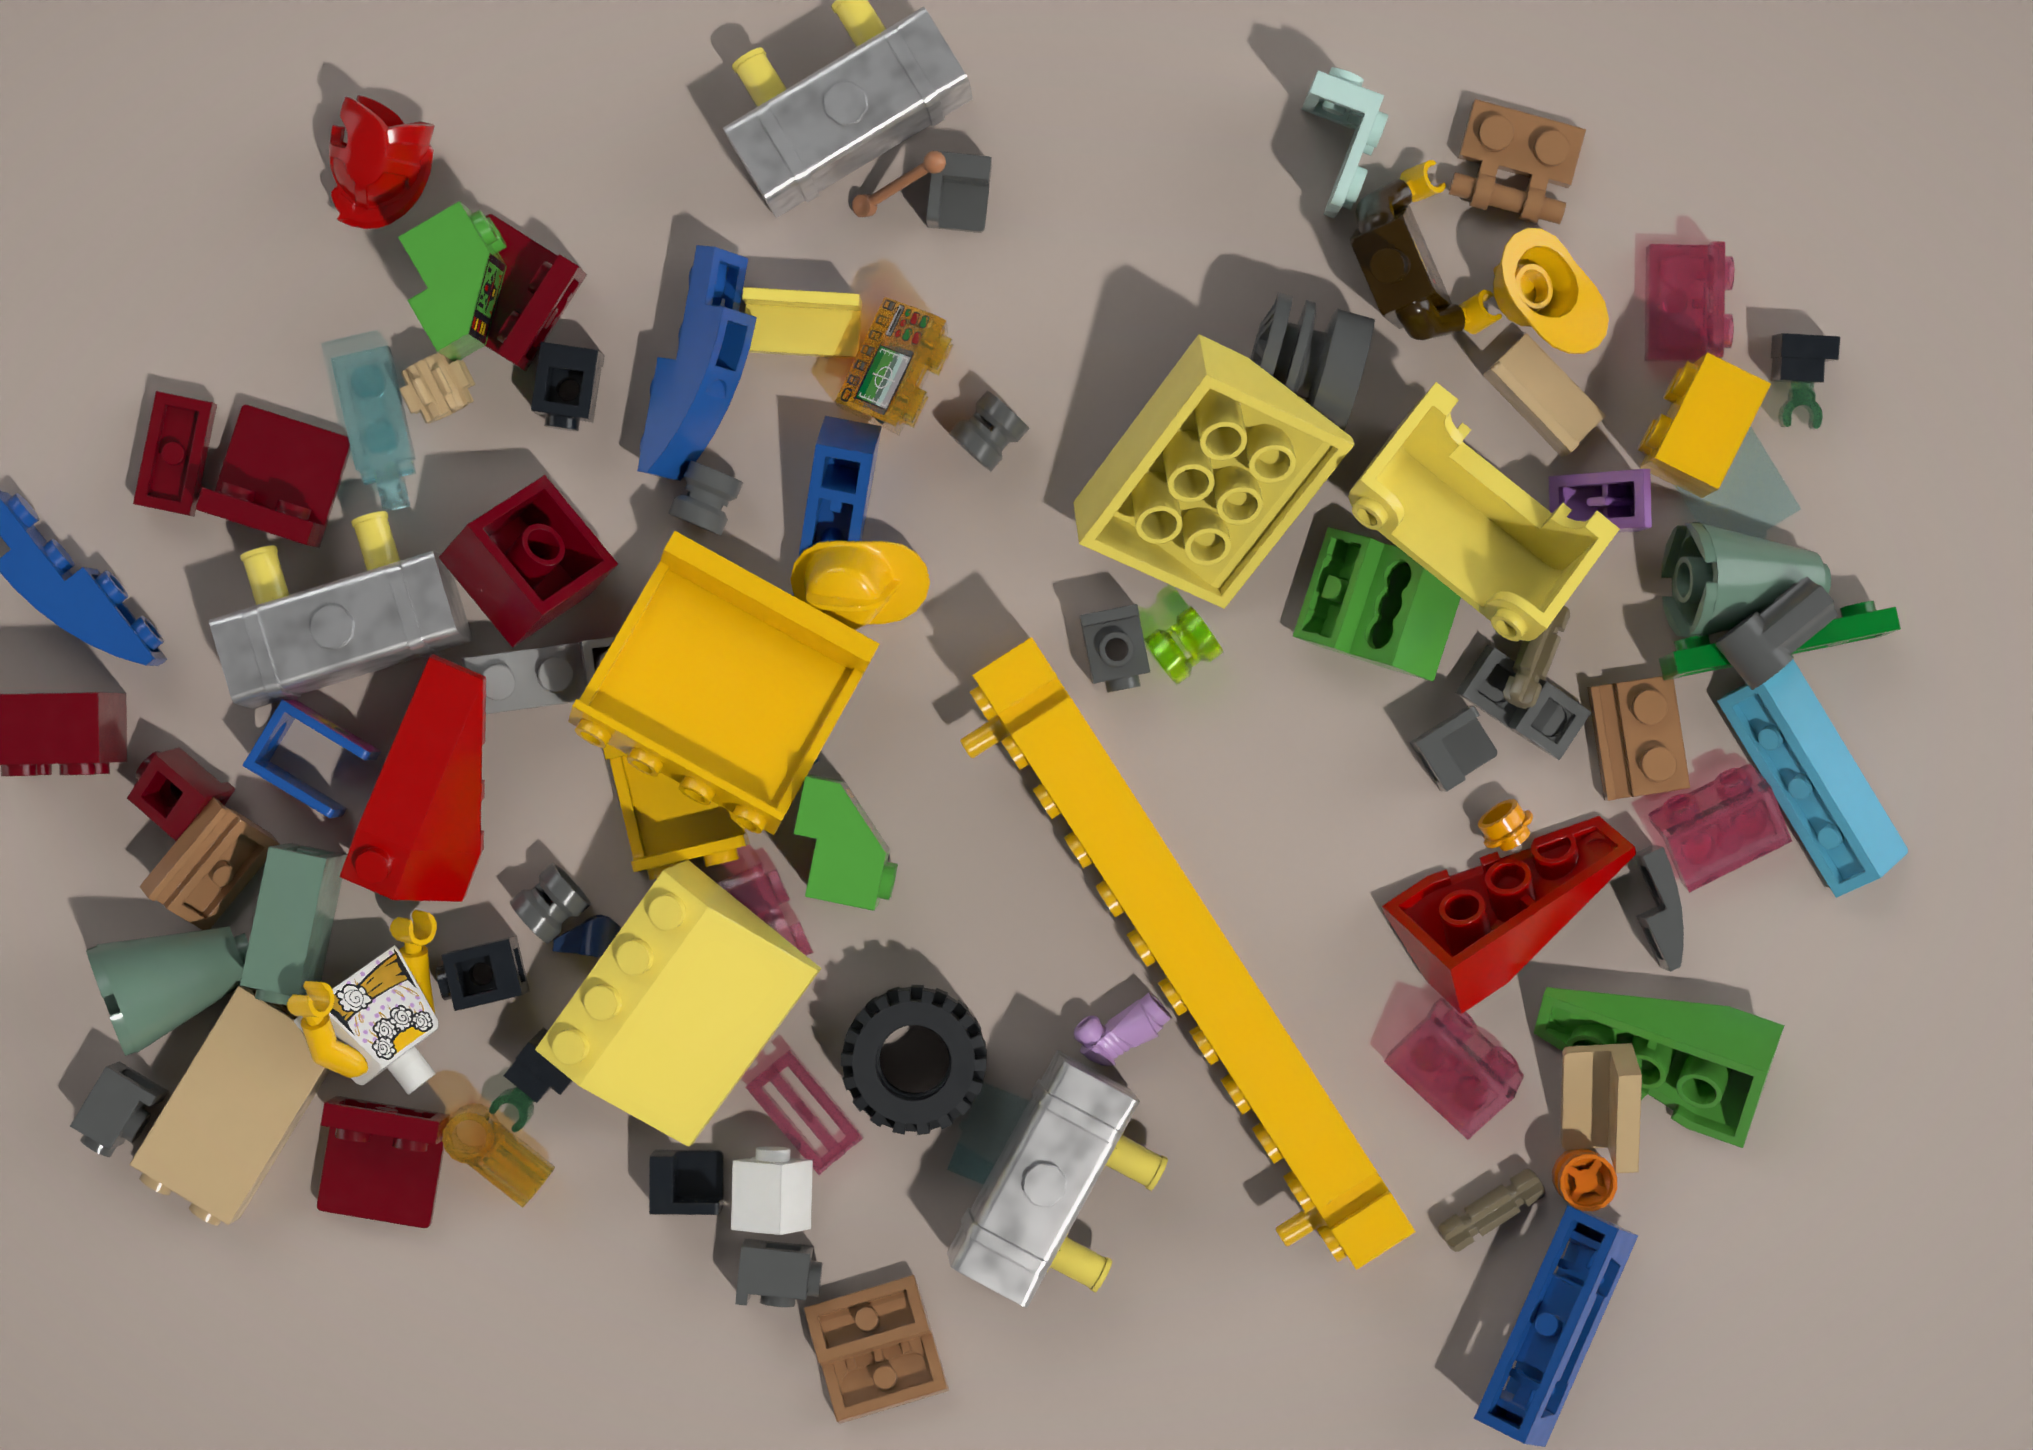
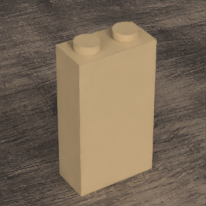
[129,986,330,1226]

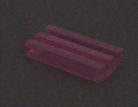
[745,1048,864,1175]

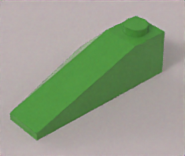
[1534,987,1785,1148]

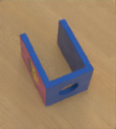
[242,699,381,818]

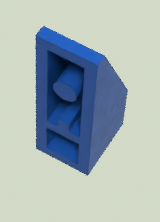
[792,416,882,596]

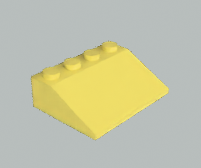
[1073,334,1354,609]
[535,860,822,1147]

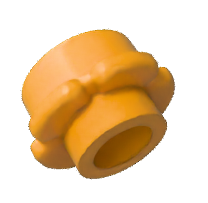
[1478,799,1533,851]

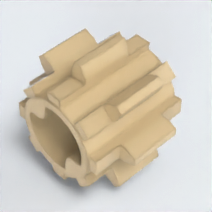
[399,352,476,424]

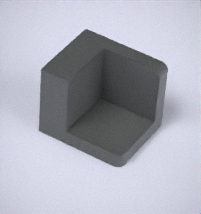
[926,151,992,233]
[1410,706,1497,792]

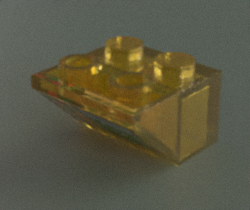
[835,297,953,436]

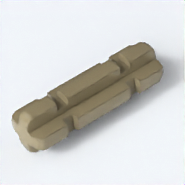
[1503,606,1570,709]
[1438,1169,1546,1252]

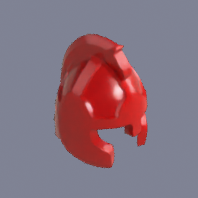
[329,95,435,229]

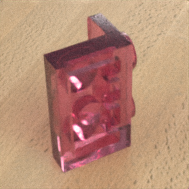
[1644,241,1735,362]
[1648,764,1792,893]
[1384,998,1524,1140]

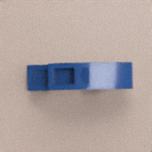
[637,245,757,481]
[0,491,168,666]

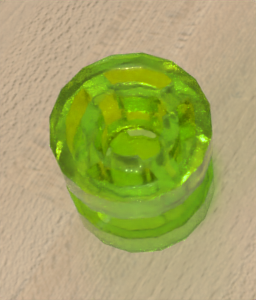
[1144,606,1224,685]

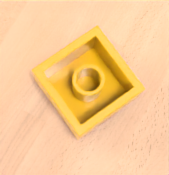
[1638,352,1771,498]

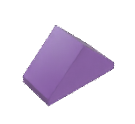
[1549,469,1652,532]

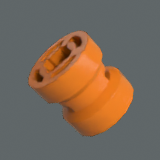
[1552,1149,1617,1211]

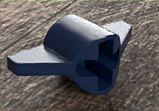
[552,914,621,958]

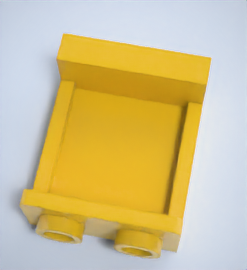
[603,744,750,880]

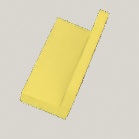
[742,287,862,359]

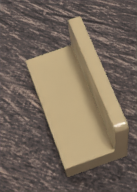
[1483,333,1606,457]
[1560,1043,1642,1174]

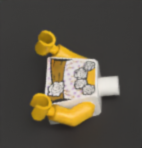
[287,910,439,1095]

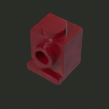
[127,747,236,841]

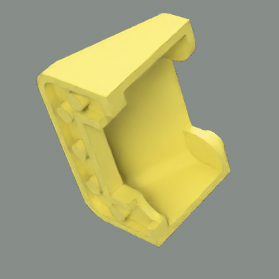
[1348,382,1620,641]

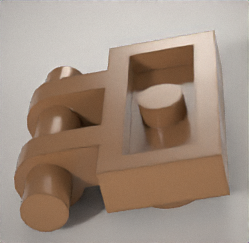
[1449,99,1586,225]

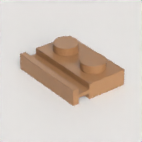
[1587,676,1690,801]
[139,797,280,930]

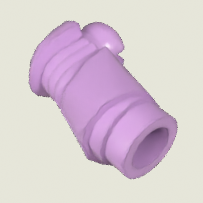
[1074,992,1172,1066]

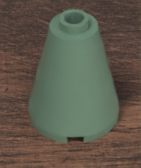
[1661,522,1831,637]
[86,926,249,1056]

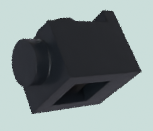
[531,342,605,431]
[436,935,530,1011]

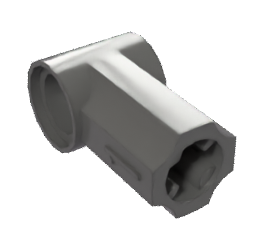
[1715,576,1838,690]

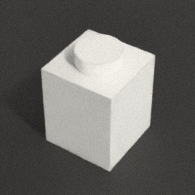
[731,1147,813,1235]

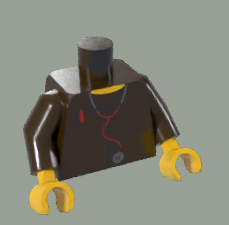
[1350,160,1502,340]

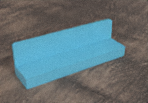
[1717,659,1908,898]

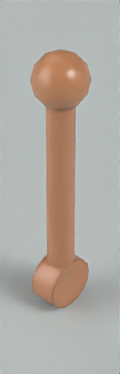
[852,150,946,217]

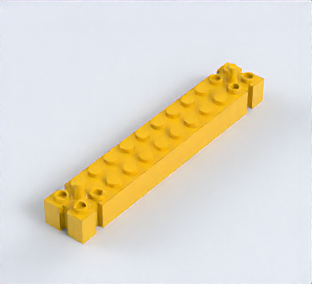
[960,637,1416,1270]

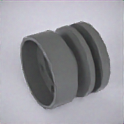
[1250,292,1375,431]

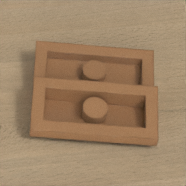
[804,1275,949,1424]

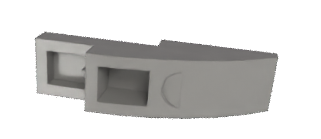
[462,637,615,714]

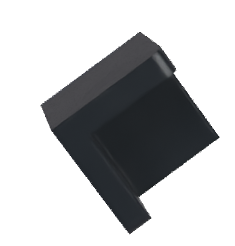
[649,1150,724,1215]

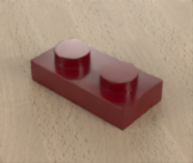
[133,391,217,517]

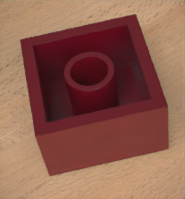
[438,475,618,648]
[0,692,128,776]

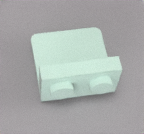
[1302,67,1389,218]

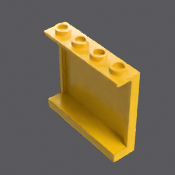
[568,531,880,835]

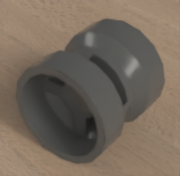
[949,391,1030,472]
[668,460,743,536]
[510,863,591,944]

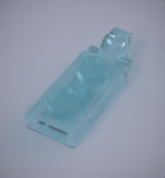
[331,345,416,511]

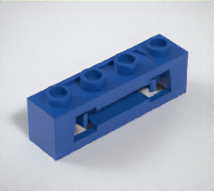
[1473,1205,1638,1447]

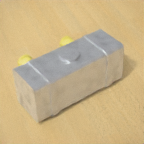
[723,0,973,218]
[209,511,473,709]
[947,1050,1168,1308]

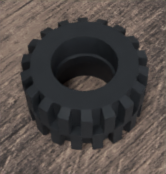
[841,985,987,1135]

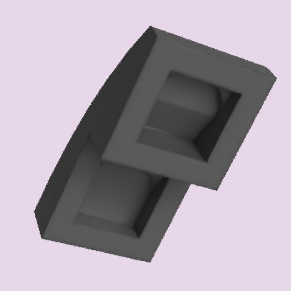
[1455,645,1592,760]
[1634,845,1684,972]

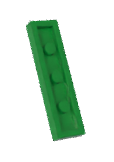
[1659,601,1901,681]

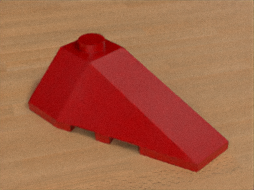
[339,654,486,902]
[1382,816,1636,1014]

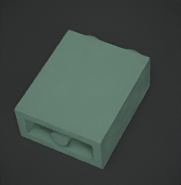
[240,843,347,1005]

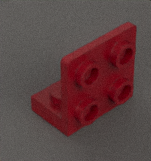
[485,214,587,372]
[195,405,353,548]
[317,1096,450,1228]

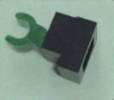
[1771,333,1840,429]
[489,1027,573,1132]

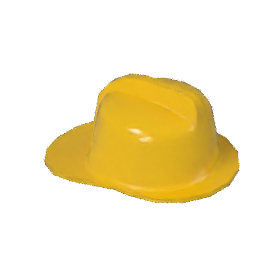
[1493,228,1609,354]
[790,540,930,630]

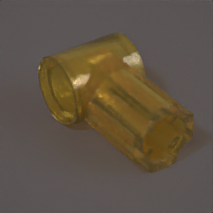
[442,1103,555,1208]

